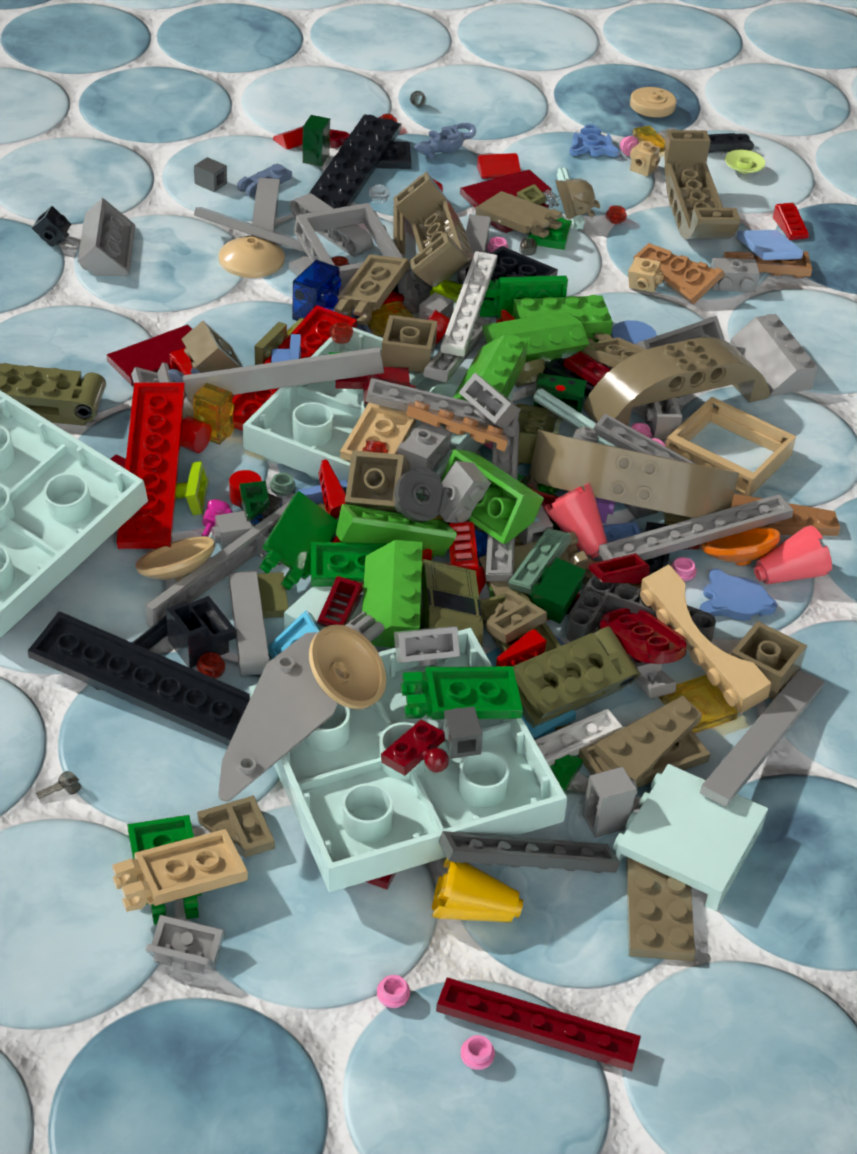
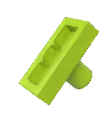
[176,461,209,516]

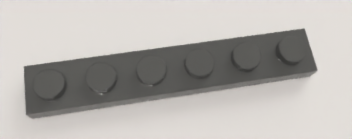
[439,831,620,873]

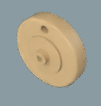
[630,87,677,117]

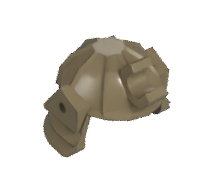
[555,179,601,219]

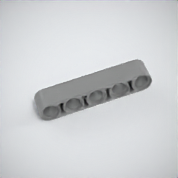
[290,193,374,257]
[458,214,491,281]
[229,571,269,676]

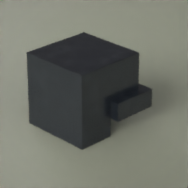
[166,596,237,668]

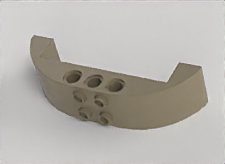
[665,130,741,239]
[393,171,474,287]
[583,337,770,426]
[528,430,739,518]

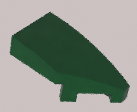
[239,481,270,522]

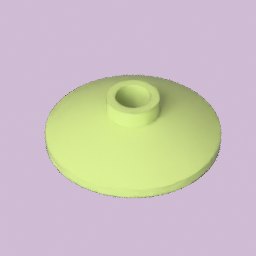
[725,150,765,174]

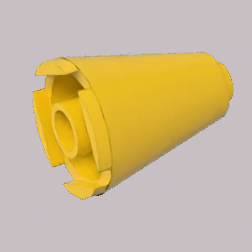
[431,858,523,923]

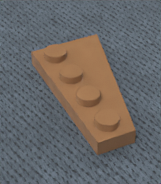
[633,243,725,305]
[723,252,812,278]
[406,400,508,452]
[731,494,840,536]

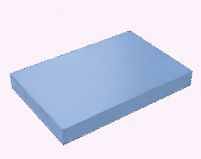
[737,230,803,260]

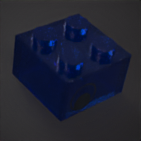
[292,259,341,322]

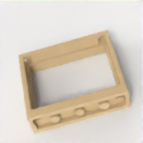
[665,397,796,497]

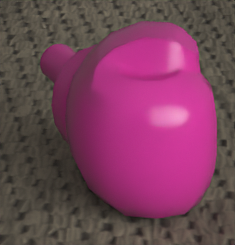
[202,499,233,537]

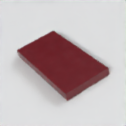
[460,169,552,209]
[106,324,194,385]

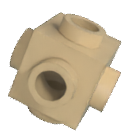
[630,141,661,177]
[628,257,664,293]

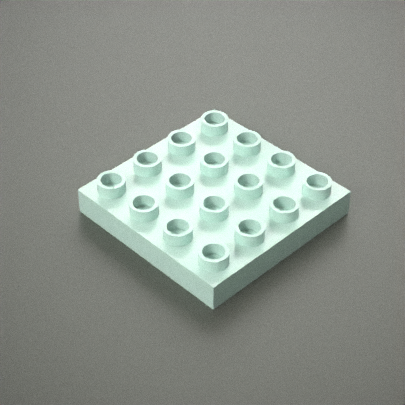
[243,324,514,501]
[0,391,148,638]
[249,628,567,893]

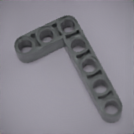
[566,576,716,642]

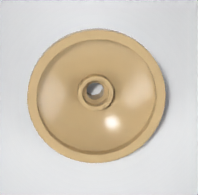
[219,236,285,278]
[135,537,215,581]
[309,625,386,709]

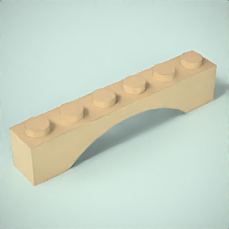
[640,565,771,714]

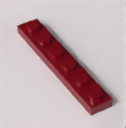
[436,977,641,1071]

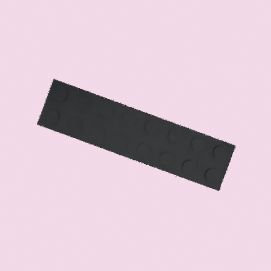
[309,114,402,209]
[28,611,250,746]

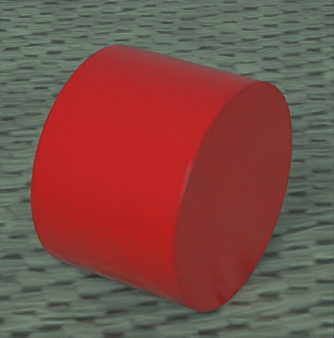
[428,309,450,345]
[180,416,212,453]
[229,470,262,508]

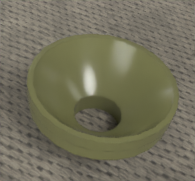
[515,359,545,387]

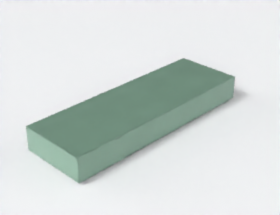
[508,528,572,594]

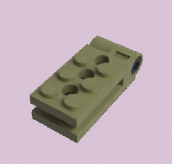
[0,363,106,426]
[513,627,641,728]

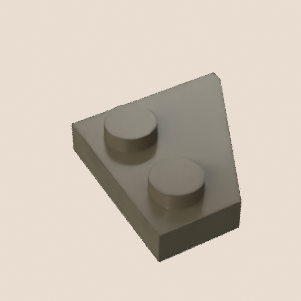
[486,590,547,644]
[197,795,275,858]

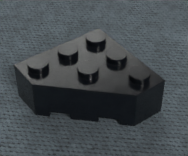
[464,246,558,301]

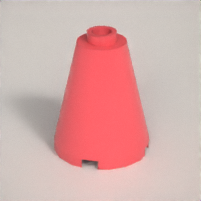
[543,482,608,559]
[754,525,832,585]

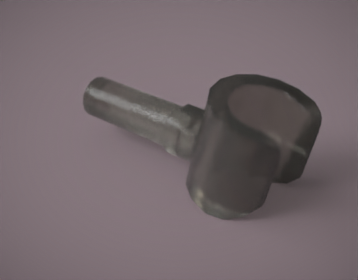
[36,771,81,799]

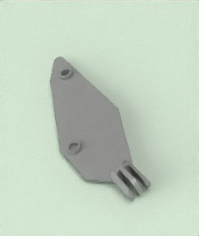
[218,611,385,802]

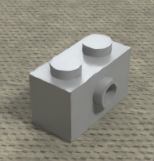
[710,258,759,292]
[459,373,521,429]
[645,397,682,440]
[397,422,452,471]
[440,461,491,523]
[394,626,460,666]
[582,767,637,838]

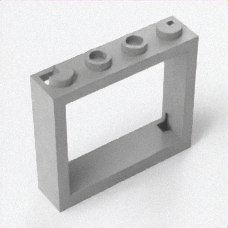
[294,203,404,290]

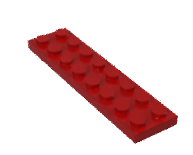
[218,305,357,431]
[117,382,185,549]

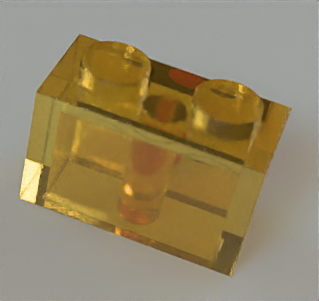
[193,383,234,445]

